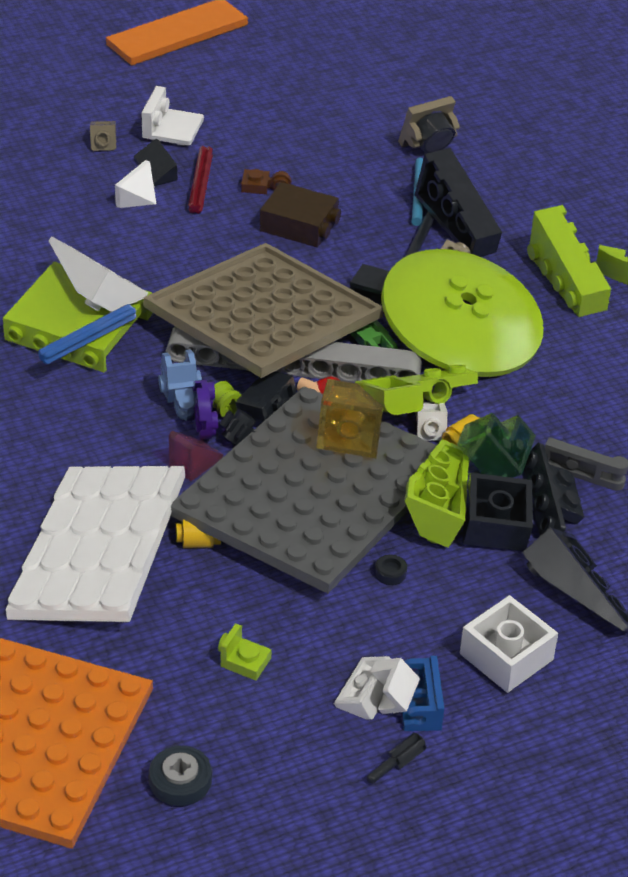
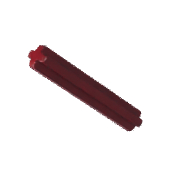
[188,146,213,214]

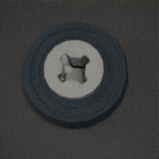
[148,745,212,806]

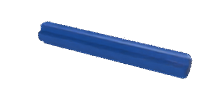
[38,304,137,364]

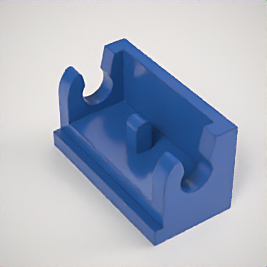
[402,656,444,731]

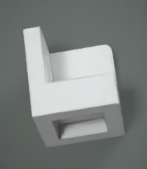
[371,658,420,714]

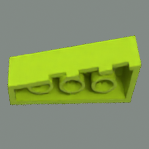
[527,205,611,317]

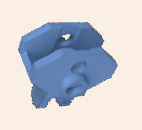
[158,349,202,421]

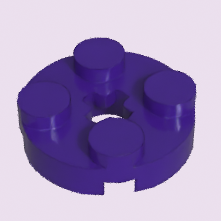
[193,380,218,440]

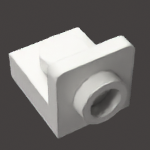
[415,402,447,441]

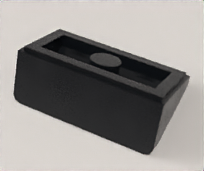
[134,139,177,186]

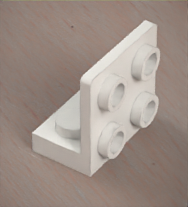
[142,86,204,146]

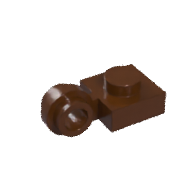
[241,169,292,194]

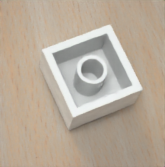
[460,595,558,693]

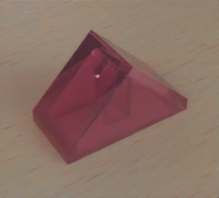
[169,430,224,481]

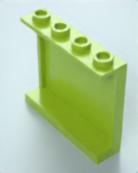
[3,262,153,373]

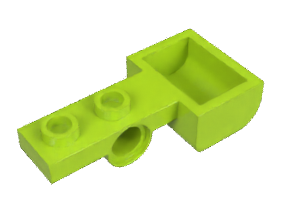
[355,364,478,415]

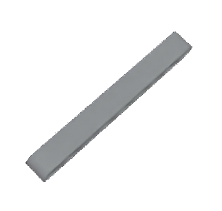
[166,327,422,383]

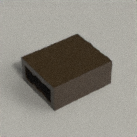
[260,182,341,248]

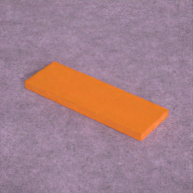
[106,0,248,65]

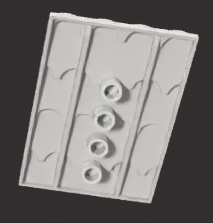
[6,466,185,622]

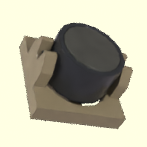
[398,96,460,153]

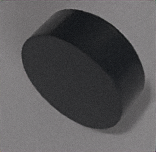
[375,555,407,585]

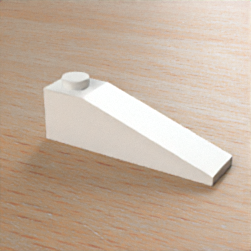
[49,236,148,312]

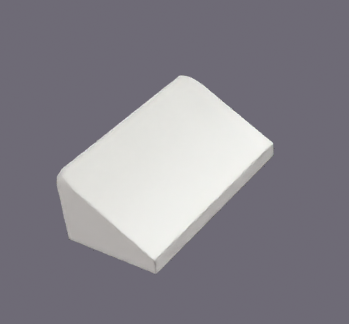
[334,656,391,720]

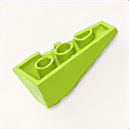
[405,439,469,548]

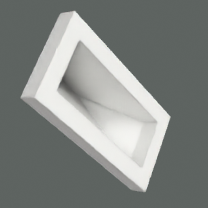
[115,160,156,208]

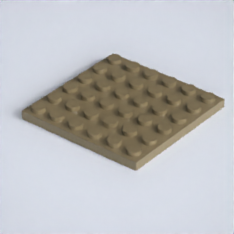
[144,243,383,378]

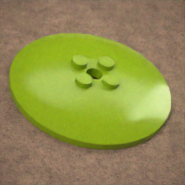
[381,249,544,377]

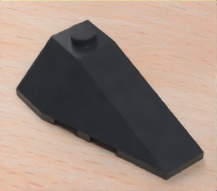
[522,527,628,632]

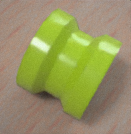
[213,381,241,417]

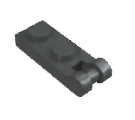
[545,437,628,491]

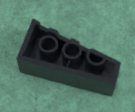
[414,148,502,257]

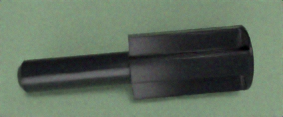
[366,733,426,784]

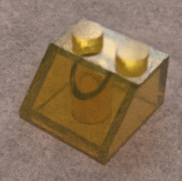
[316,379,383,459]

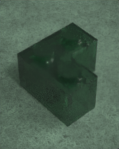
[457,413,536,478]

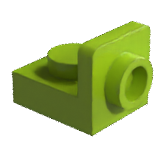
[218,623,272,681]

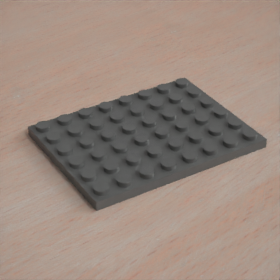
[170,387,437,594]

